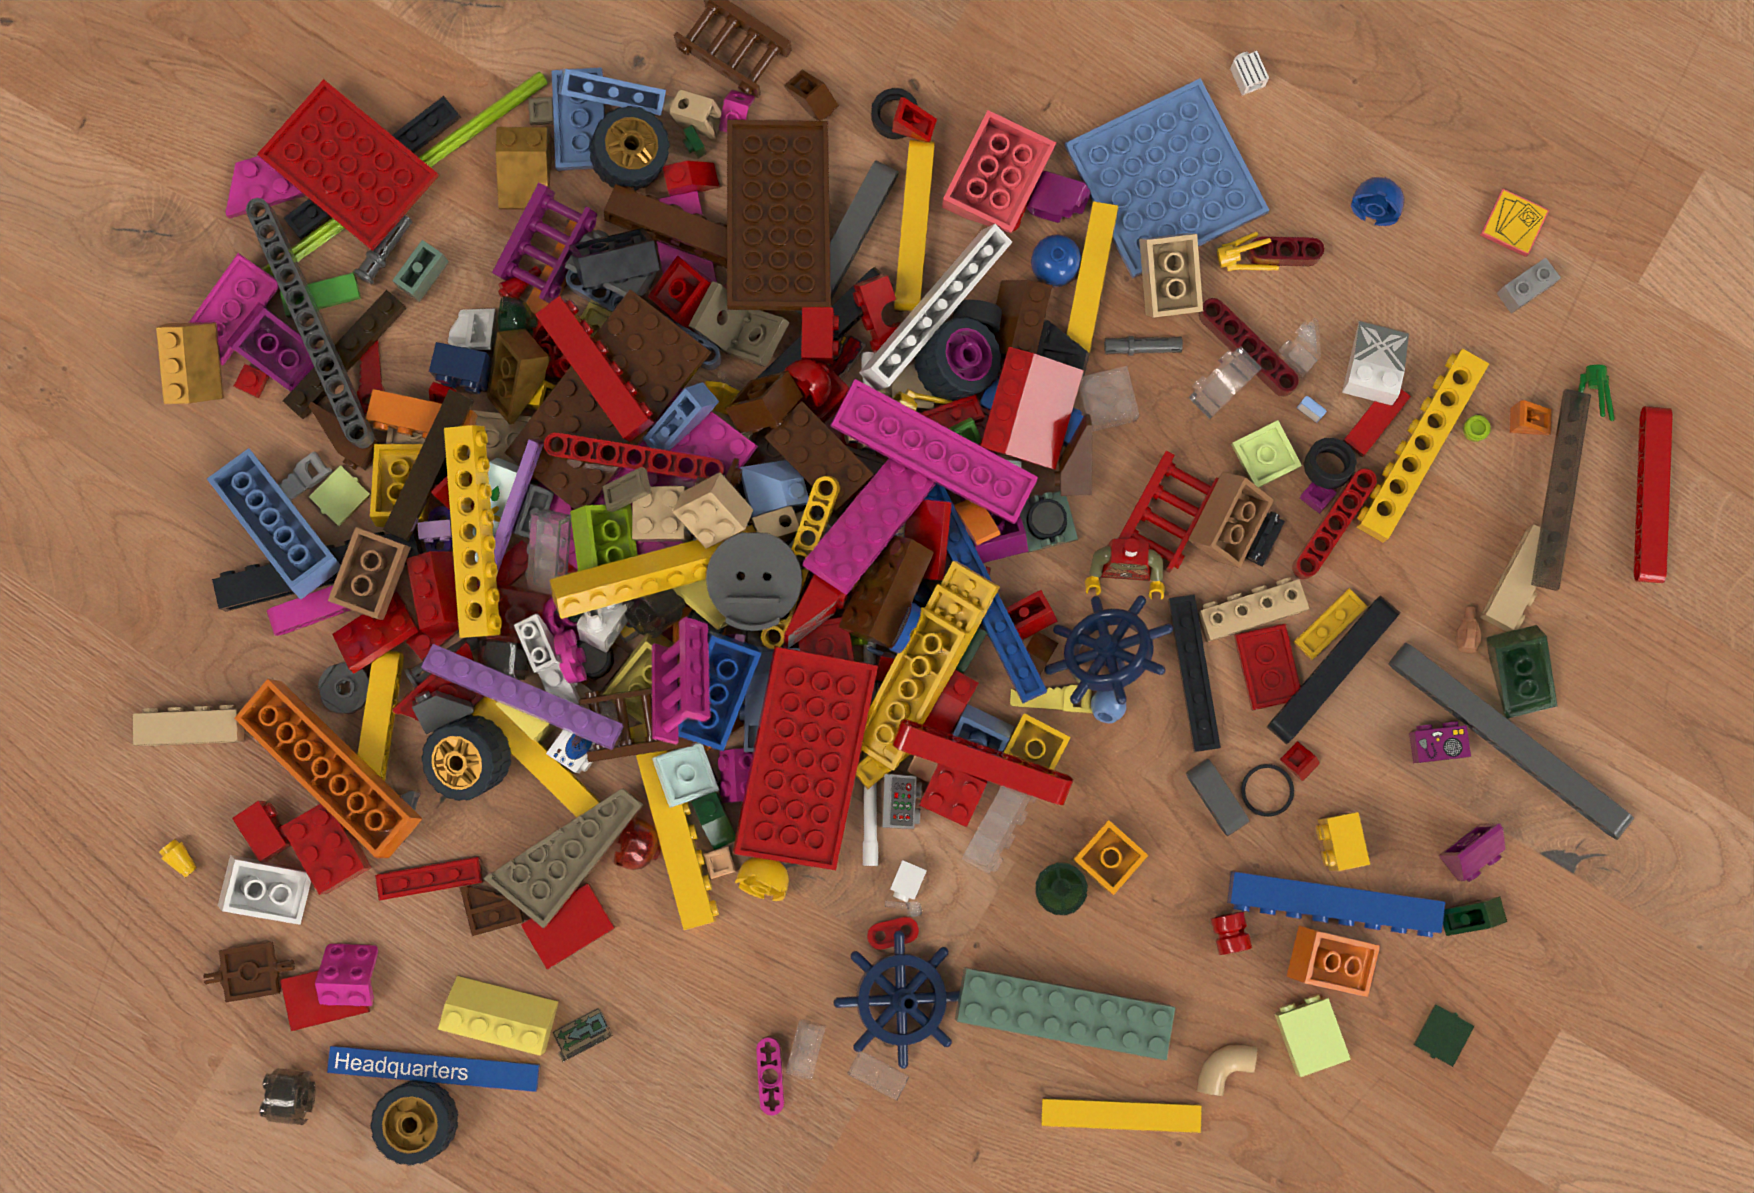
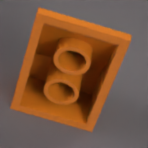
[1286,925,1380,997]

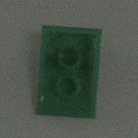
[1486,625,1558,719]

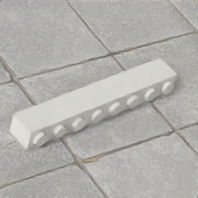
[859,224,1012,391]

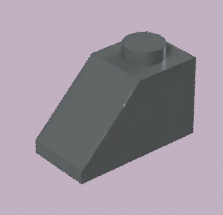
[412,690,474,734]

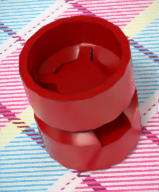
[1210,911,1252,955]

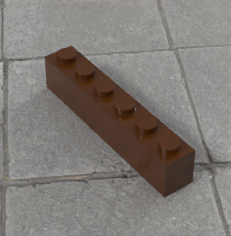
[604,184,727,268]

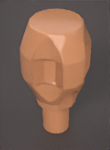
[1455,607,1481,654]

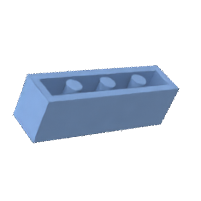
[558,68,666,115]

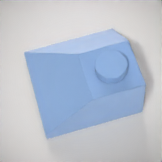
[739,460,809,518]

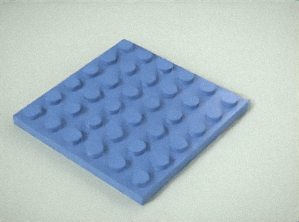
[1064,78,1270,279]

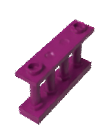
[492,183,598,303]

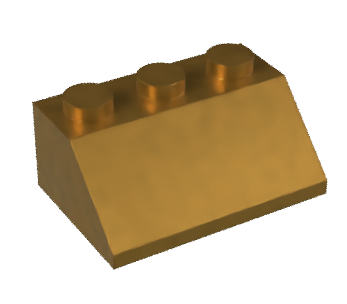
[156,322,224,404]

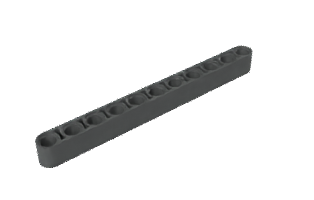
[246,198,374,449]
[1388,643,1634,840]

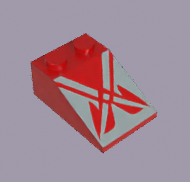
[783,574,848,648]

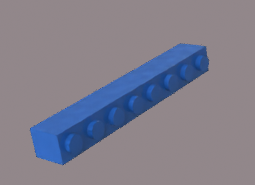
[1227,872,1445,938]

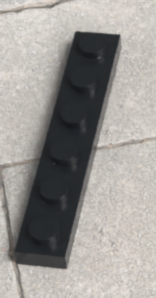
[1168,594,1221,752]

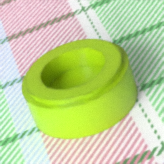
[1463,415,1491,442]

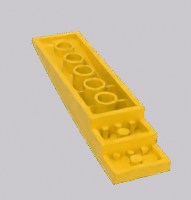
[861,561,1000,771]

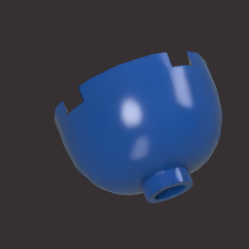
[1351,177,1404,226]
[1031,234,1082,287]

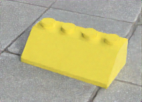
[438,976,559,1055]

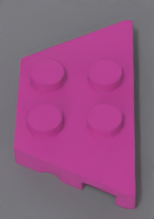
[225,156,305,219]

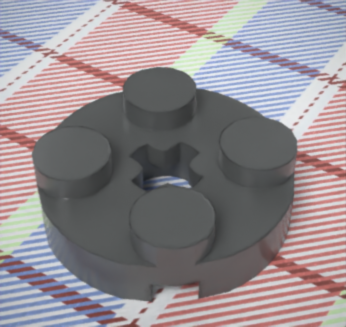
[318,662,369,714]

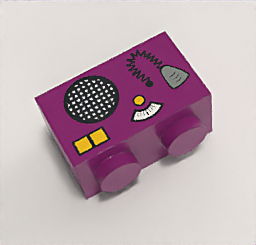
[1409,721,1471,764]

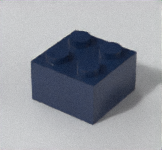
[429,342,493,395]

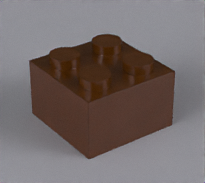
[725,370,803,433]

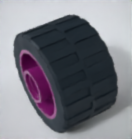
[914,317,1001,401]

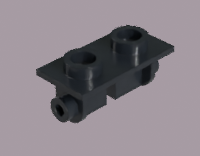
[1245,511,1285,567]

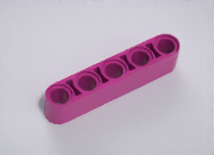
[266,586,351,636]

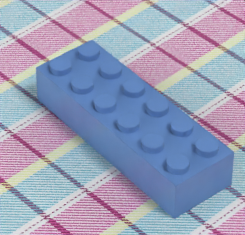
[207,448,341,600]

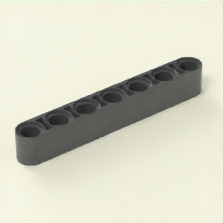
[795,160,899,315]

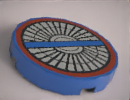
[889,602,921,653]

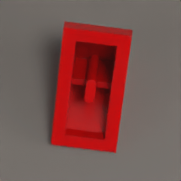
[892,97,937,142]

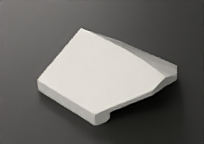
[448,309,496,350]

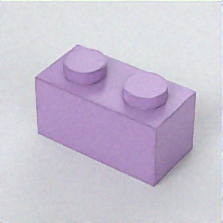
[417,519,452,543]

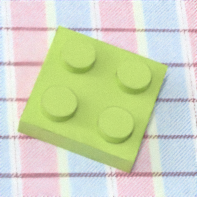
[1231,420,1302,488]

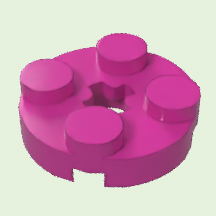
[554,630,587,684]

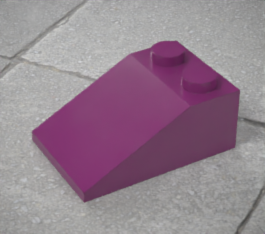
[227,303,318,392]
[959,495,1028,563]
[1439,823,1506,882]

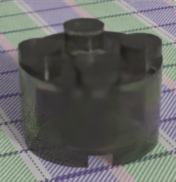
[622,589,686,638]
[477,640,530,680]
[260,1068,316,1125]

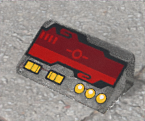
[827,332,867,381]

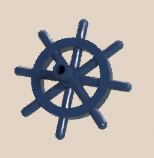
[1044,595,1173,705]
[833,930,960,1069]

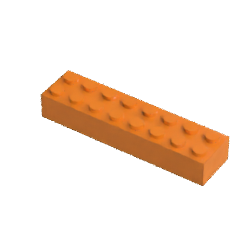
[234,679,423,858]

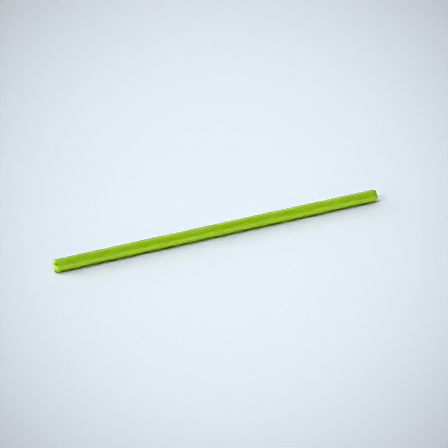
[262,72,548,278]

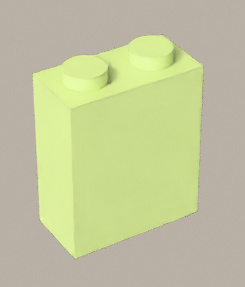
[1275,994,1351,1077]

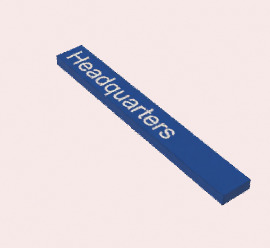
[327,1046,540,1092]

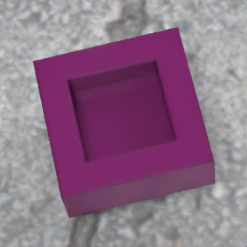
[1299,482,1337,514]

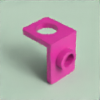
[719,90,755,133]

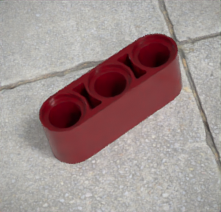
[1247,236,1325,267]

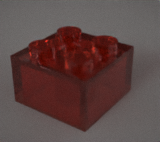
[486,584,549,644]

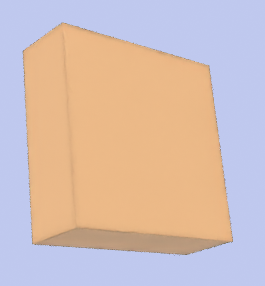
[703,846,736,879]

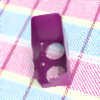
[1027,170,1091,223]

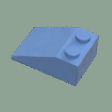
[953,704,1014,788]

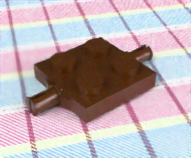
[203,942,295,1003]

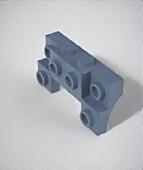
[740,647,800,752]

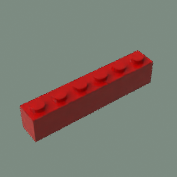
[535,295,654,442]

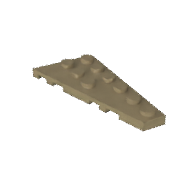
[483,788,644,928]

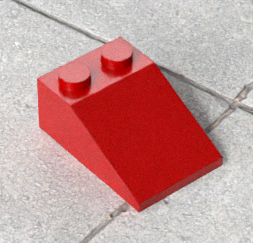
[923,670,979,734]

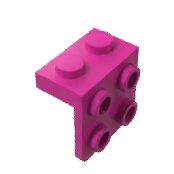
[718,748,753,803]
[315,944,378,1006]

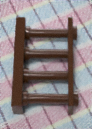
[674,0,792,98]
[578,682,694,762]

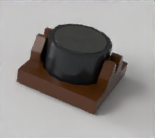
[577,640,630,694]

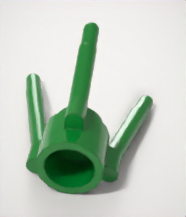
[1573,365,1615,421]

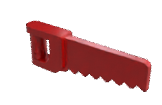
[357,340,385,414]

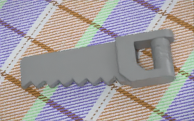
[278,452,333,501]

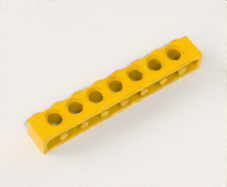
[1356,348,1489,543]
[444,425,502,638]

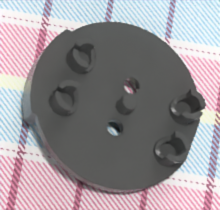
[706,532,802,631]

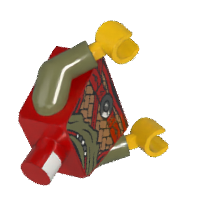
[1085,538,1165,599]

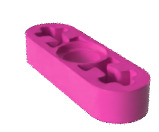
[756,1037,784,1116]

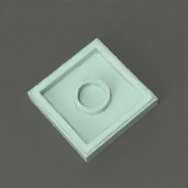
[652,743,719,808]

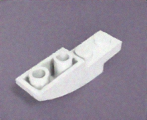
[514,614,584,707]

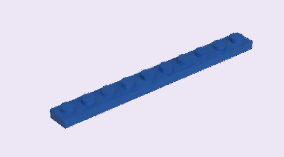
[924,483,1047,704]

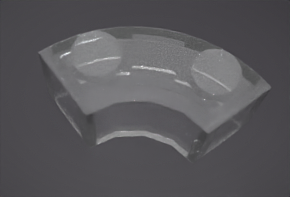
[1188,346,1262,419]

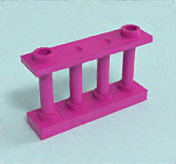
[652,617,710,745]

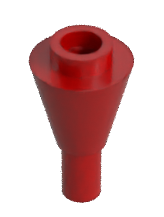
[498,266,542,304]

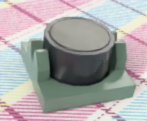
[1020,491,1078,553]

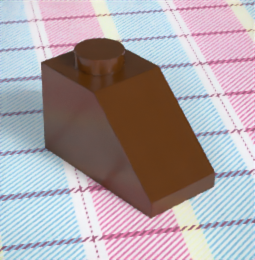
[784,70,839,122]
[1026,632,1058,675]

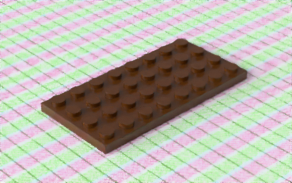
[727,119,831,311]
[505,289,711,509]

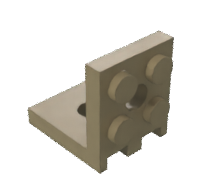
[689,281,790,367]

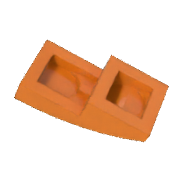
[954,500,1001,545]

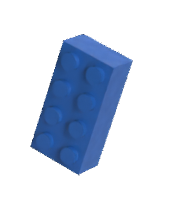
[678,630,761,751]

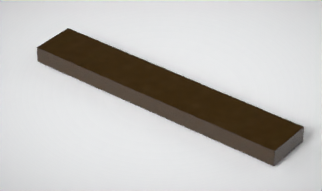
[383,389,474,541]

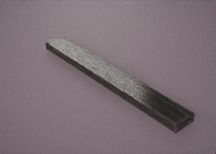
[1531,389,1591,591]

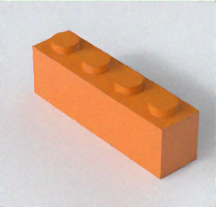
[366,389,478,439]

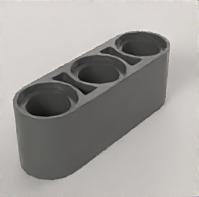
[1186,759,1250,836]

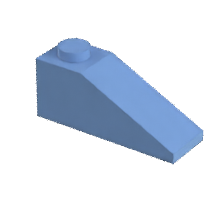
[643,382,719,458]

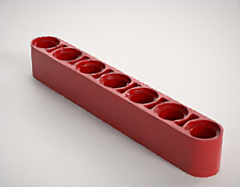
[1634,406,1673,584]
[544,433,726,479]
[892,719,1074,805]

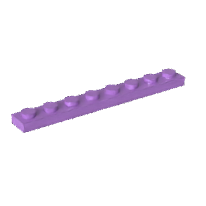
[421,644,623,750]

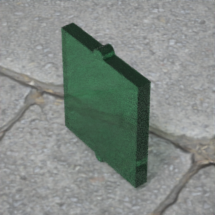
[1413,1004,1475,1067]

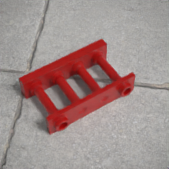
[1118,450,1219,573]

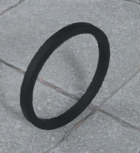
[1241,764,1294,817]

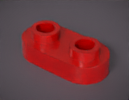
[867,917,919,950]

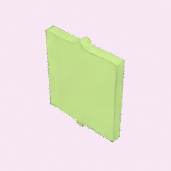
[309,465,371,526]

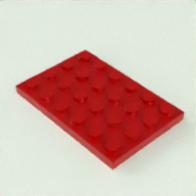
[257,79,439,252]

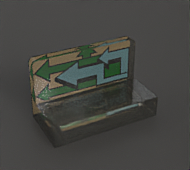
[553,1008,613,1062]

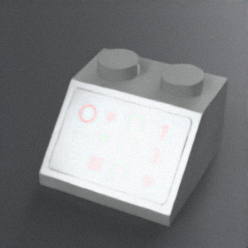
[882,774,922,829]

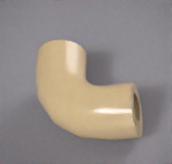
[1197,1045,1257,1096]

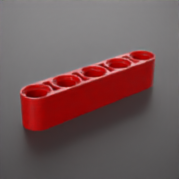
[1292,469,1377,579]

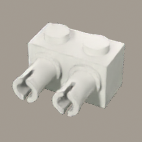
[577,600,634,653]

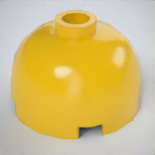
[735,857,789,901]

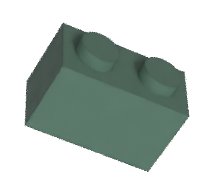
[392,240,449,302]

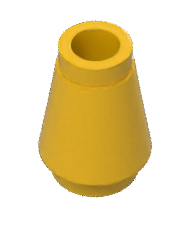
[159,838,197,878]

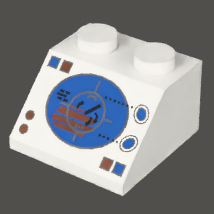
[546,730,595,774]

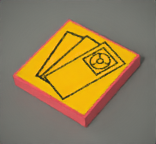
[1480,189,1549,257]

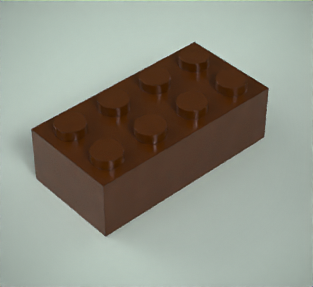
[765,401,874,515]
[839,536,934,648]

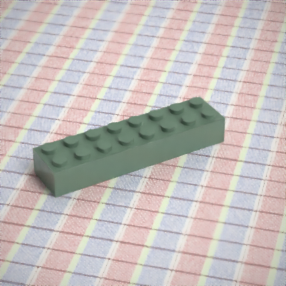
[955,967,1176,1061]

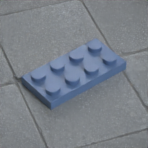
[552,68,605,171]

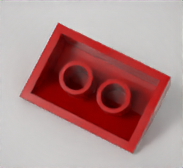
[406,551,459,639]

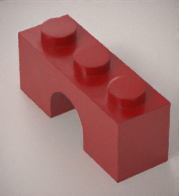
[853,274,901,354]

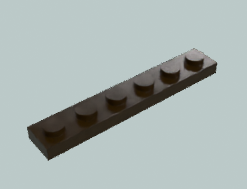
[283,289,407,419]

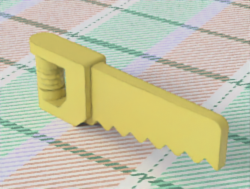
[1010,685,1093,714]

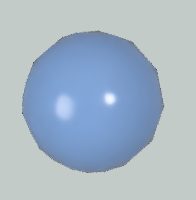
[1091,690,1127,723]

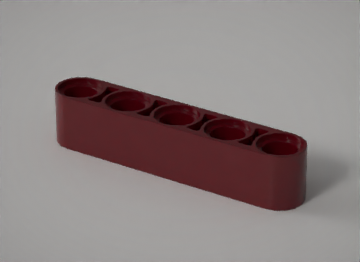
[1199,298,1299,397]

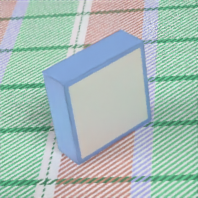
[1297,396,1327,423]

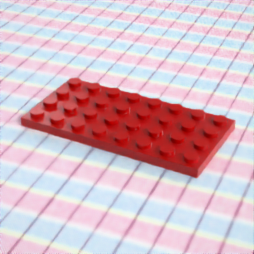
[733,646,878,871]

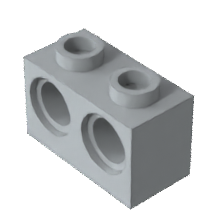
[1496,258,1561,314]

